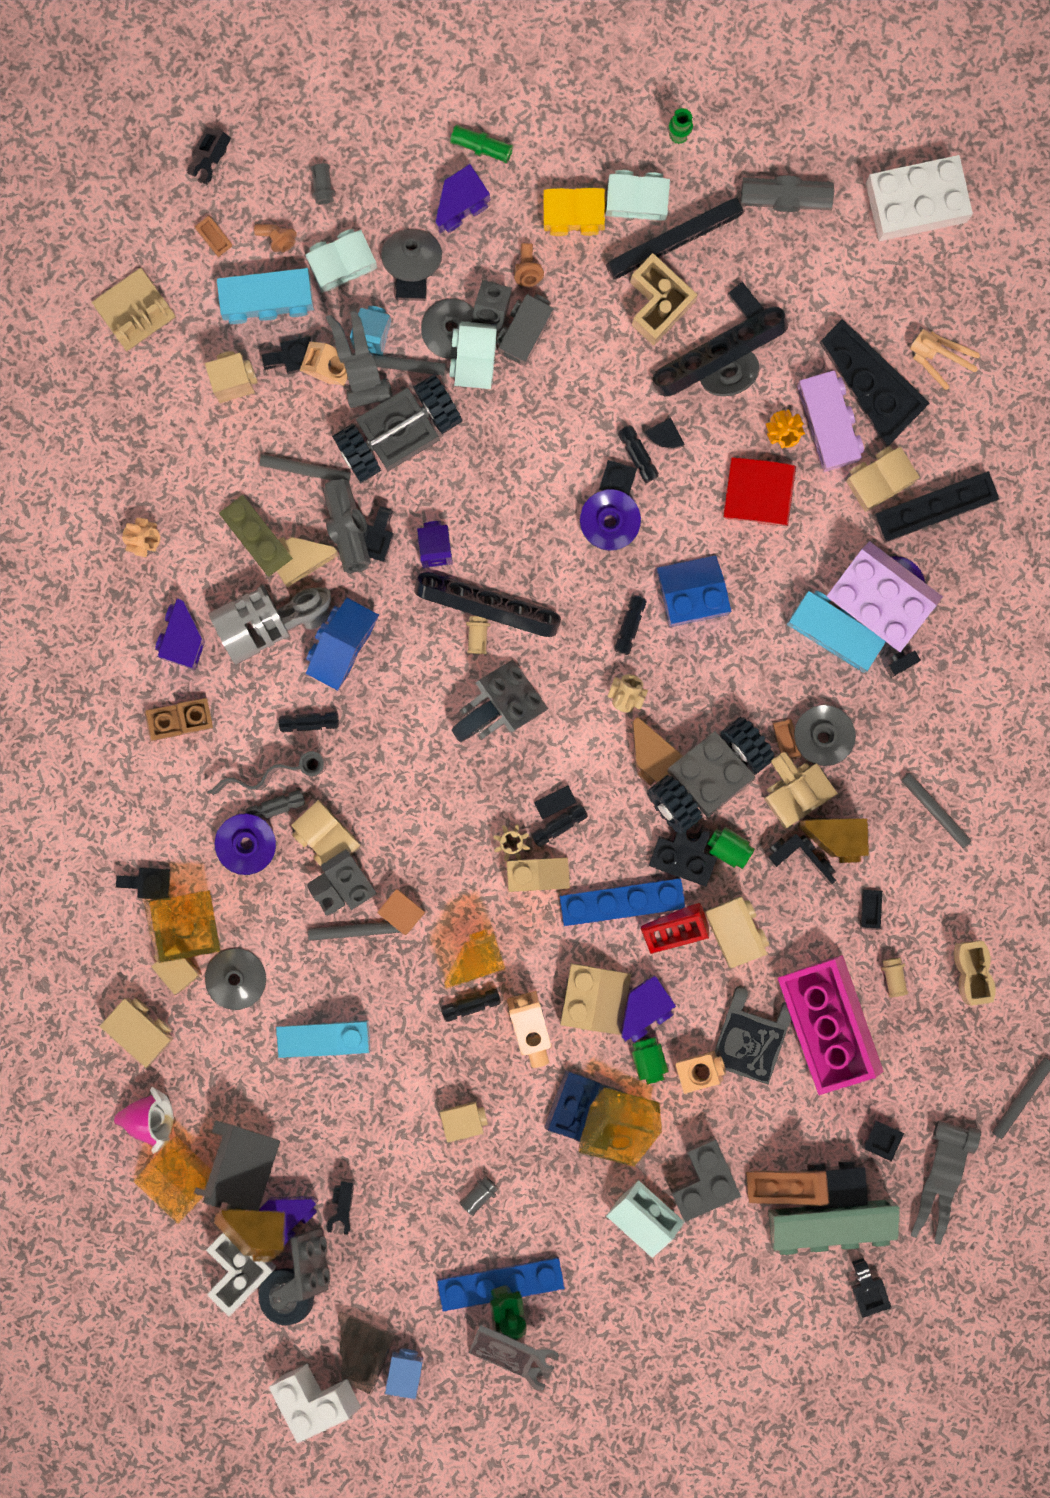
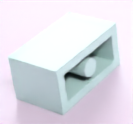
[606,1180,684,1258]

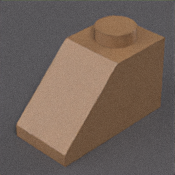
[632,717,683,786]

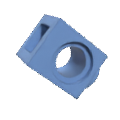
[385,1348,424,1400]

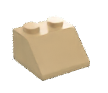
[560,963,631,1035]

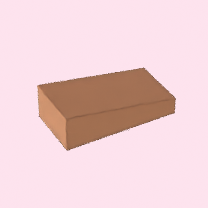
[194,216,233,258]
[773,719,801,760]

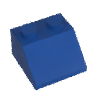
[657,555,731,628]

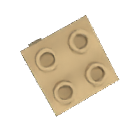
[91,268,176,352]

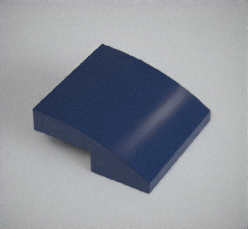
[544,1070,628,1151]

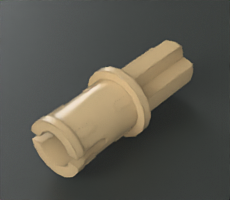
[771,752,819,812]

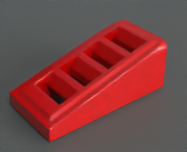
[641,903,709,954]

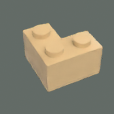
[630,253,697,346]

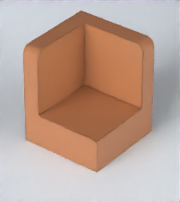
[377,889,426,935]

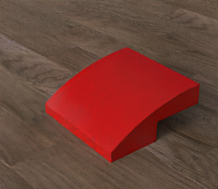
[723,457,796,526]

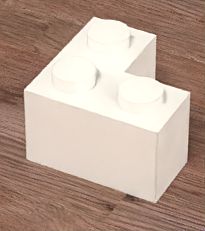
[206,1233,276,1317]
[269,1364,361,1443]

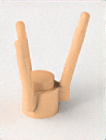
[910,329,980,390]

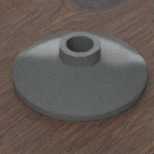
[381,229,442,281]
[421,299,474,359]
[700,348,760,397]
[794,705,856,766]
[205,948,266,1010]

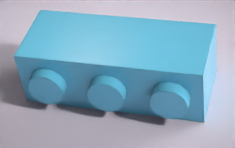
[217,268,314,324]
[786,590,886,673]

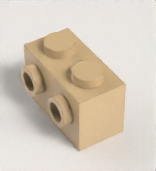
[205,351,258,403]
[99,997,174,1068]

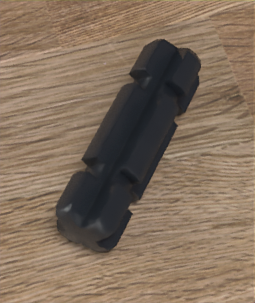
[618,425,659,483]
[614,595,647,655]
[279,712,339,733]
[531,804,588,847]
[441,989,501,1022]

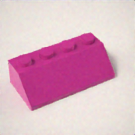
[778,955,884,1096]

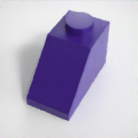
[417,521,453,568]

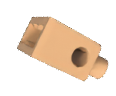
[507,991,552,1068]

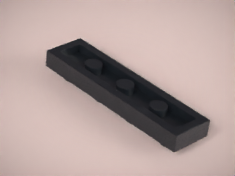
[873,471,1000,543]

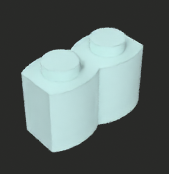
[605,170,670,221]
[306,229,377,292]
[449,321,497,389]

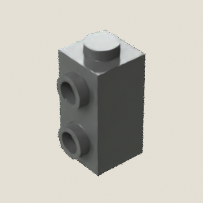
[496,294,554,367]

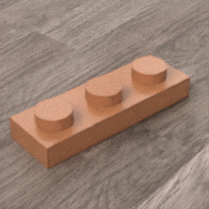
[746,1171,829,1205]

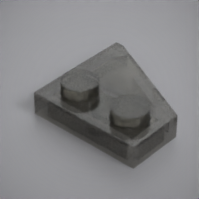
[338,1311,396,1394]

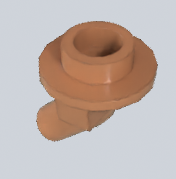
[254,224,297,252]
[514,243,544,287]

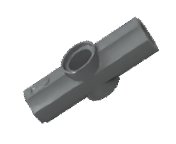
[741,176,834,212]
[323,479,371,574]

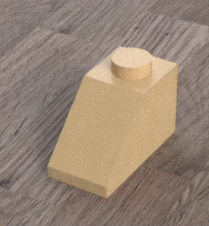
[277,537,339,588]
[507,858,570,892]

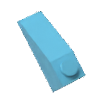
[276,1020,371,1058]

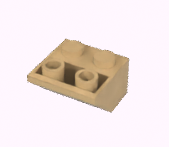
[704,897,770,968]

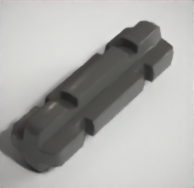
[245,790,305,819]

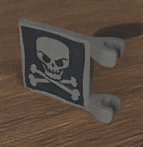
[715,986,792,1085]
[469,1325,559,1391]

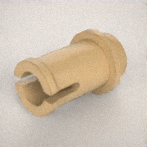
[466,616,491,654]
[881,957,908,998]

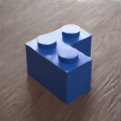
[306,598,379,691]

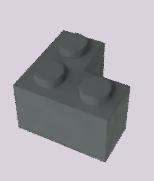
[670,1136,742,1222]

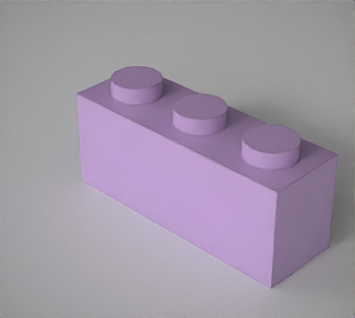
[797,370,864,473]

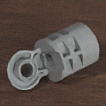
[208,585,331,665]

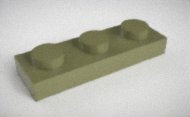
[219,495,293,578]

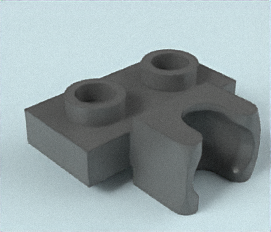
[307,849,377,916]

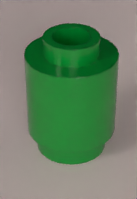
[707,827,755,869]
[631,1037,669,1085]

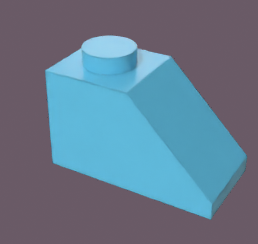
[350,306,391,355]

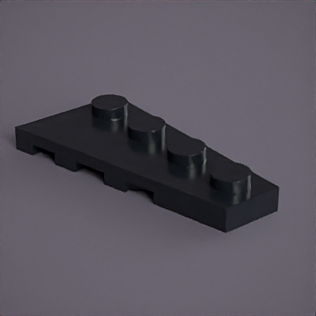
[820,319,930,448]

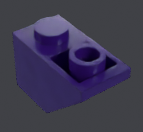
[436,164,490,234]
[155,598,205,670]
[621,975,676,1043]
[259,1196,319,1245]

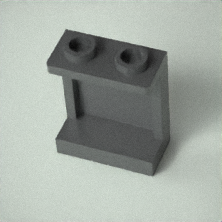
[194,1120,280,1211]

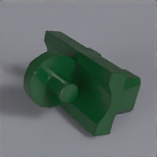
[490,1285,527,1341]

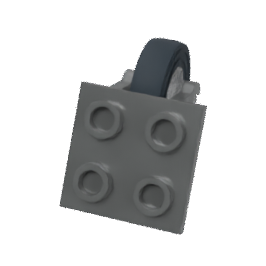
[451,660,548,742]
[258,1228,330,1326]

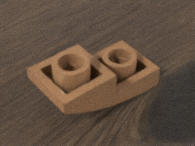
[144,698,213,742]

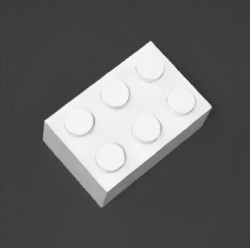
[866,155,973,241]

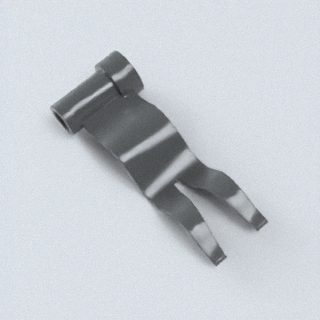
[326,310,393,408]
[207,751,326,795]
[911,1121,981,1245]

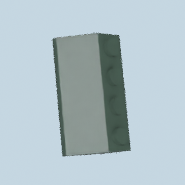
[768,1199,900,1255]

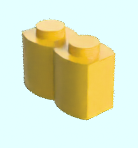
[543,188,605,236]

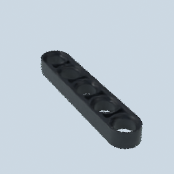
[605,198,745,280]
[652,307,789,397]
[414,572,561,637]

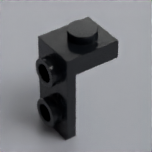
[766,834,837,885]

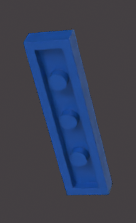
[559,878,685,926]
[437,1257,565,1312]

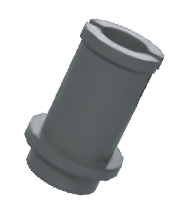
[310,163,336,205]
[459,1176,499,1216]

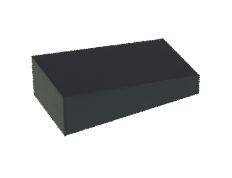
[727,282,765,319]
[534,786,577,820]
[860,889,883,930]

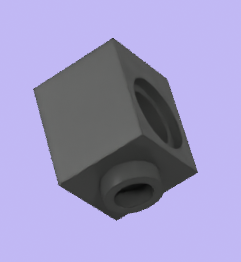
[472,280,512,333]

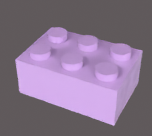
[826,541,943,652]

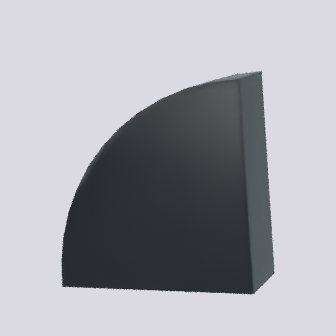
[644,418,685,449]

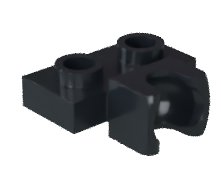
[649,828,717,887]

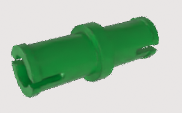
[668,108,693,144]
[450,124,513,164]

